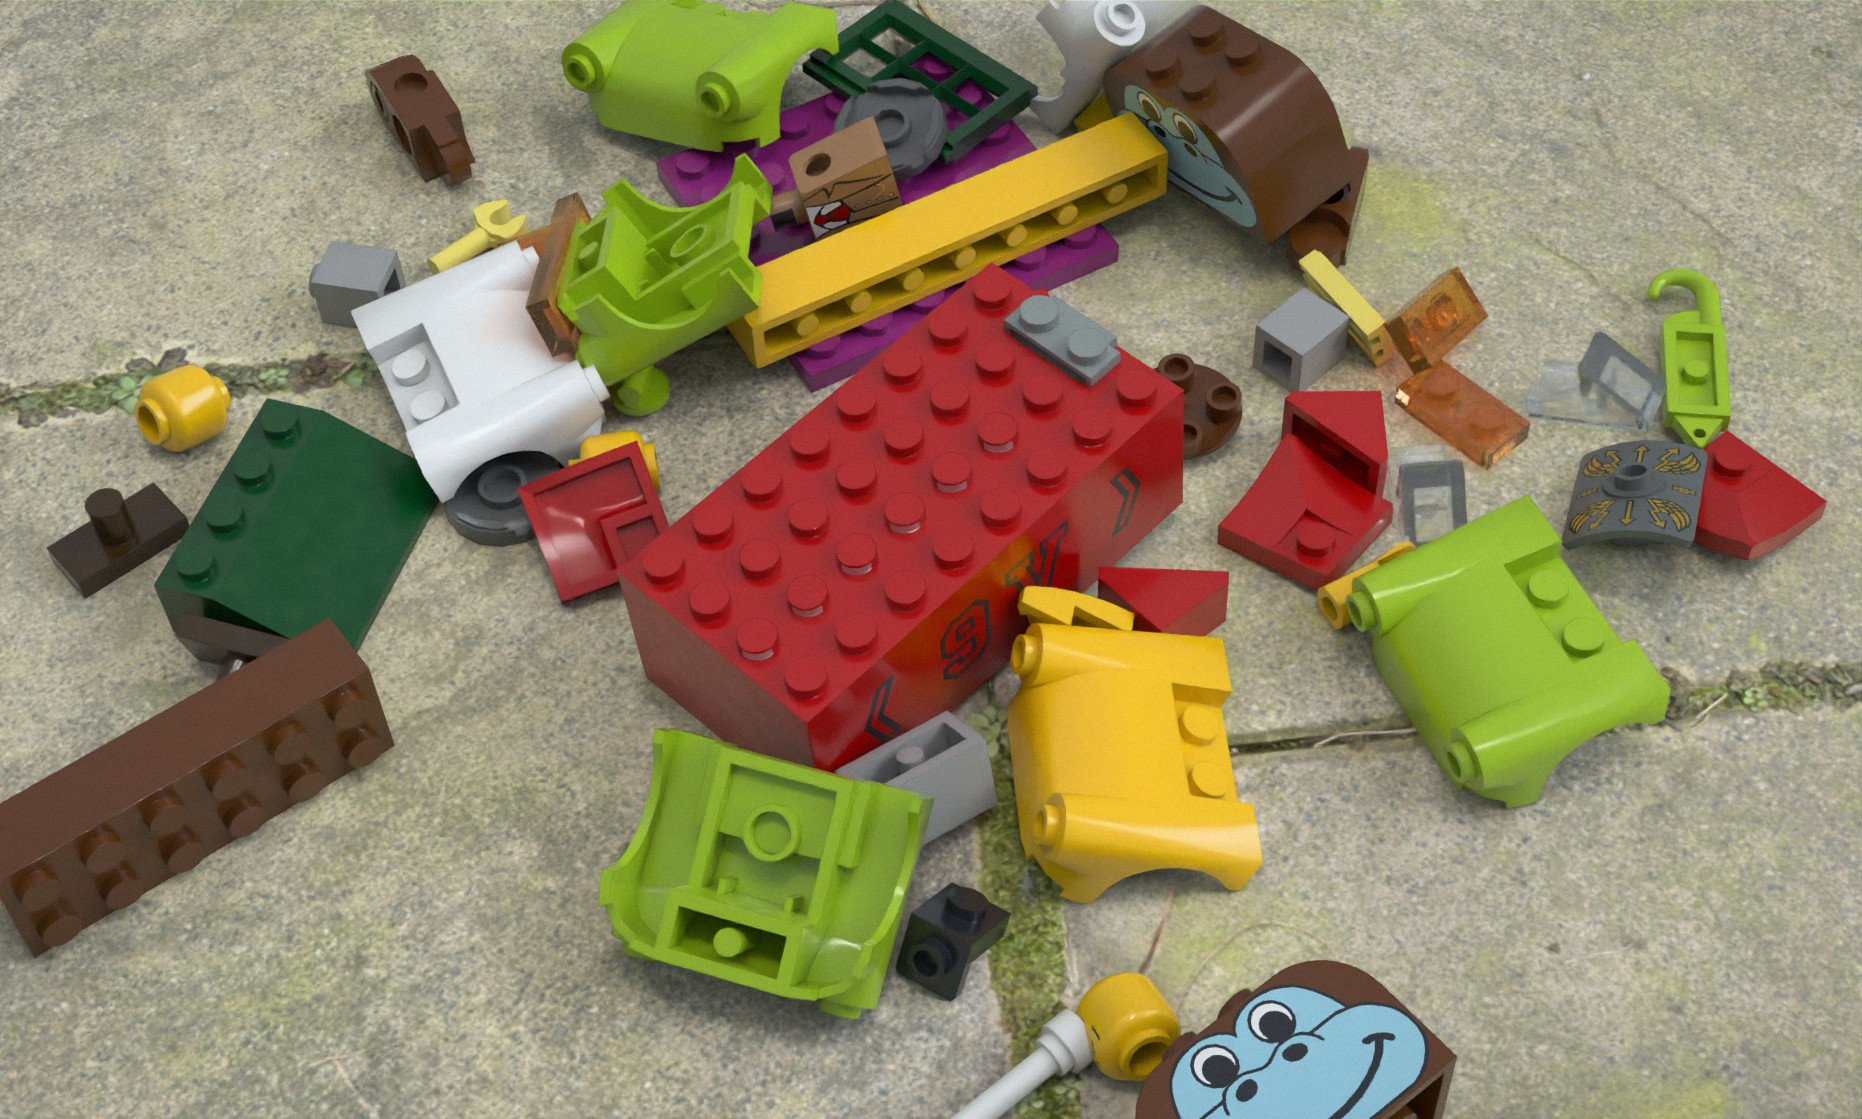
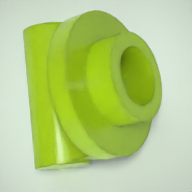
[609,365,670,416]

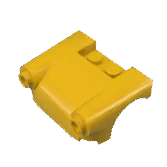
[1007,623,1264,905]

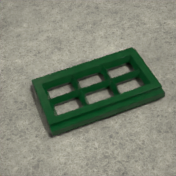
[802,0,1038,164]

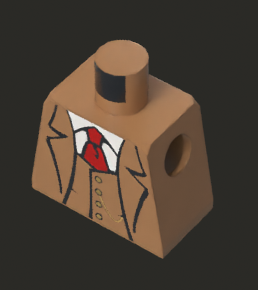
[770,116,903,242]

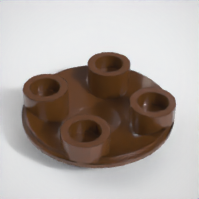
[1153,353,1242,460]

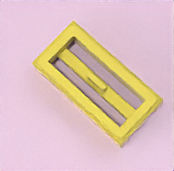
[1298,249,1394,367]

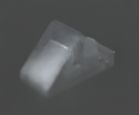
[1525,331,1667,432]
[1385,443,1467,548]

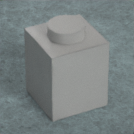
[309,241,406,328]
[1252,287,1350,392]

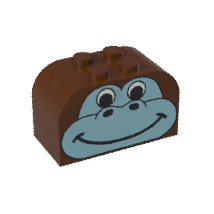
[1103,5,1356,245]
[1135,960,1457,1119]

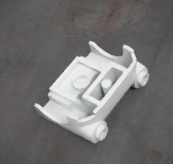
[1028,0,1200,135]
[350,240,611,503]

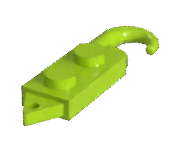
[1647,268,1731,450]

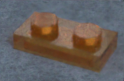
[1383,266,1488,375]
[1394,356,1530,471]

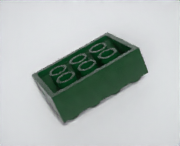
[154,398,440,652]

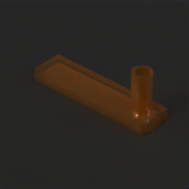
[496,192,592,357]

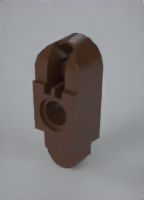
[365,54,476,187]
[1286,145,1369,273]

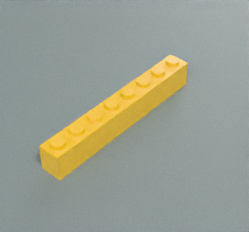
[726,111,1168,369]

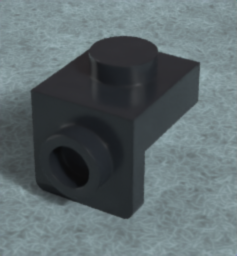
[896,882,1011,1001]

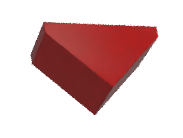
[1281,391,1388,498]
[1097,566,1229,637]

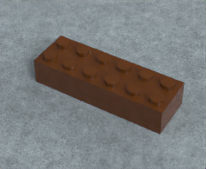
[0,617,395,958]

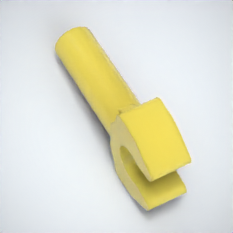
[427,200,529,275]

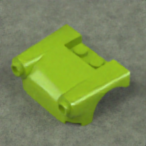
[561,0,839,152]
[557,152,773,386]
[1346,494,1671,809]
[599,728,935,1019]

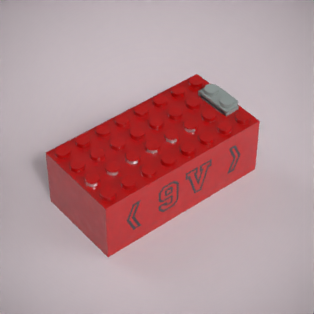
[617,262,1184,774]

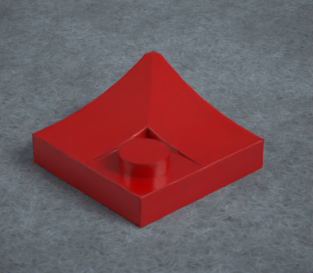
[1693,430,1827,561]
[1218,433,1394,591]
[517,440,670,604]

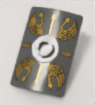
[1562,440,1708,551]

